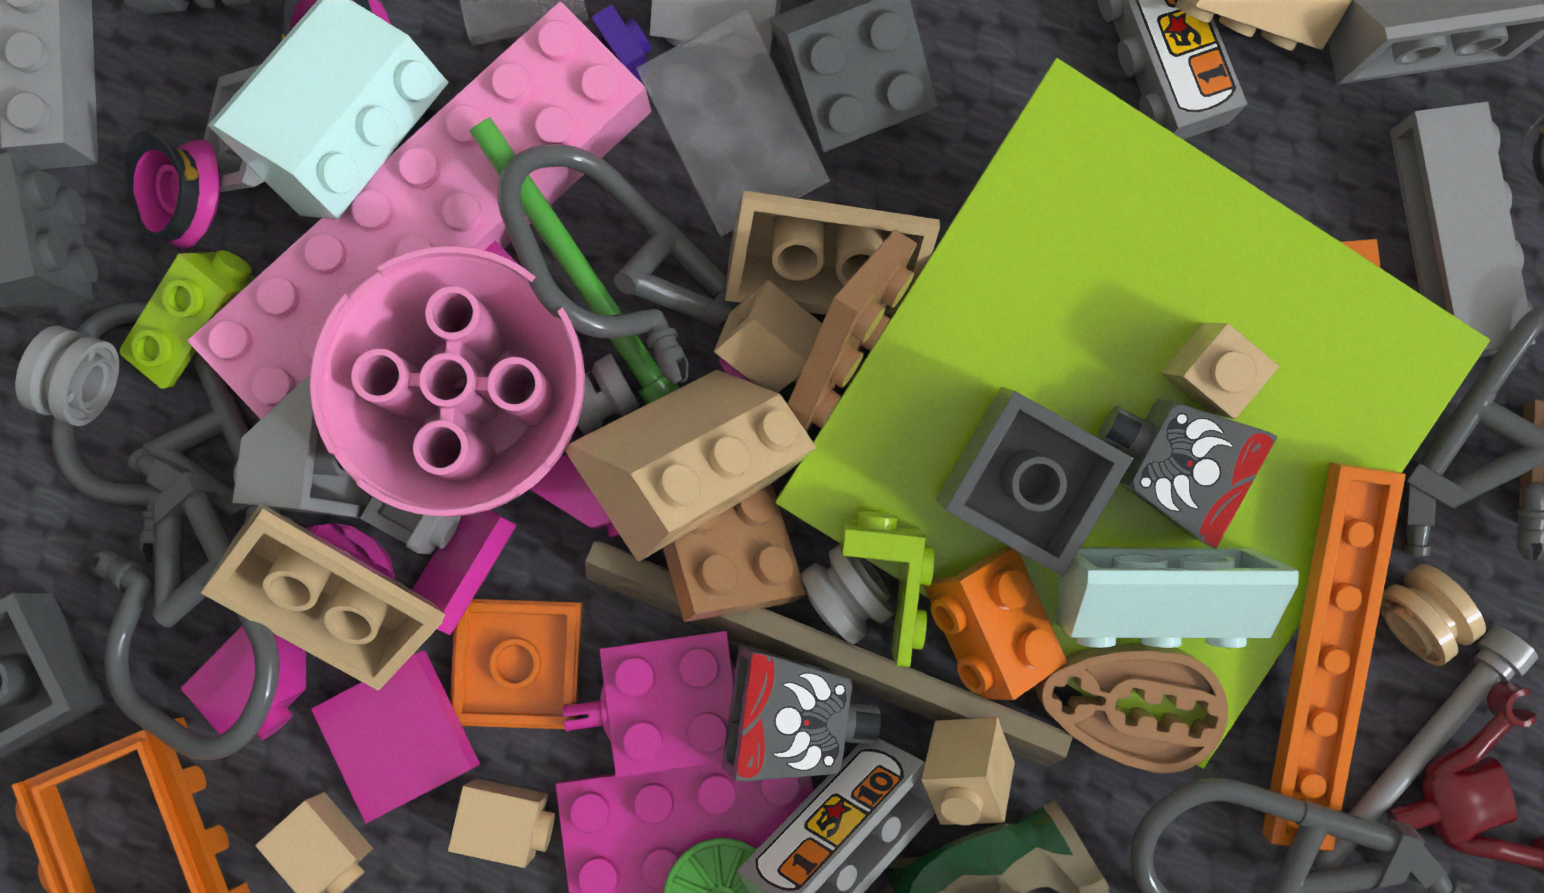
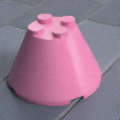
[310,246,585,517]

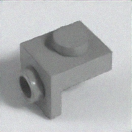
[360,497,461,555]

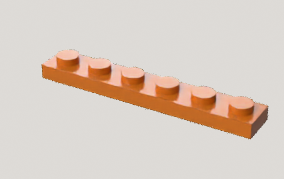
[1262,462,1406,851]

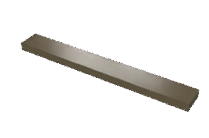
[585,541,1073,768]

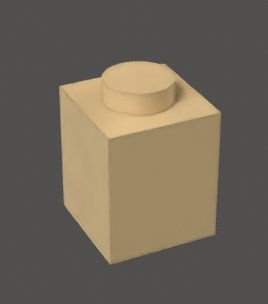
[714,279,822,393]
[1161,323,1280,419]
[921,717,1015,825]
[448,778,555,868]
[255,792,373,893]

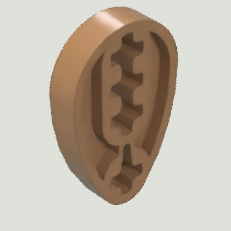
[1036,643,1228,773]

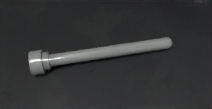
[1314,625,1538,870]

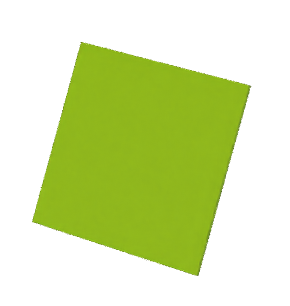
[775,58,1490,769]

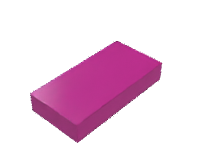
[412,509,516,635]

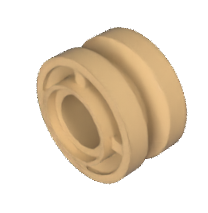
[1380,564,1486,666]

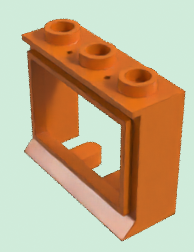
[12,717,251,893]

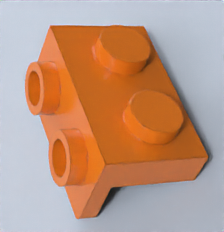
[924,547,1068,700]

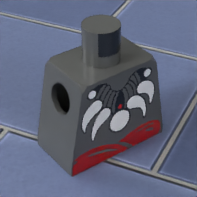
[1098,399,1278,549]
[722,645,881,782]

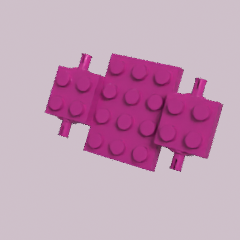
[556,631,813,893]

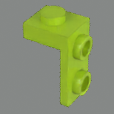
[120,250,255,389]
[839,511,935,667]

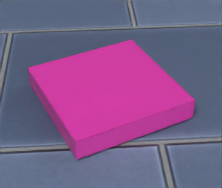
[311,650,480,824]

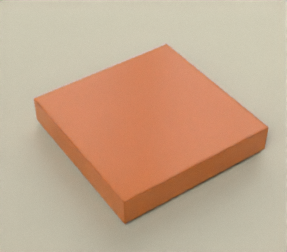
[450,599,583,729]

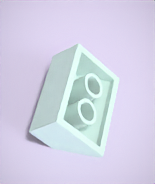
[207,0,449,219]
[1057,547,1299,648]

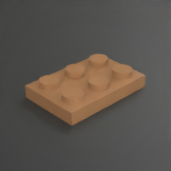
[787,230,917,433]
[663,484,806,622]

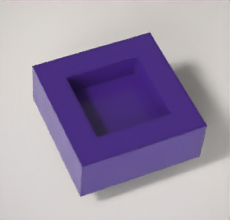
[591,4,651,81]

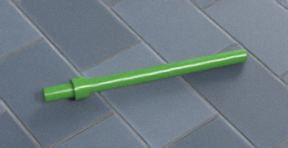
[469,117,680,405]

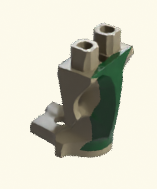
[879,800,1109,893]

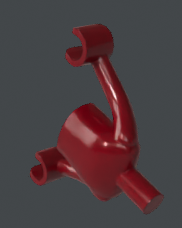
[1386,682,1544,876]

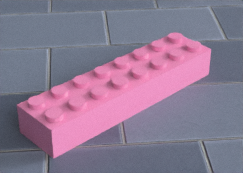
[187,1,652,419]

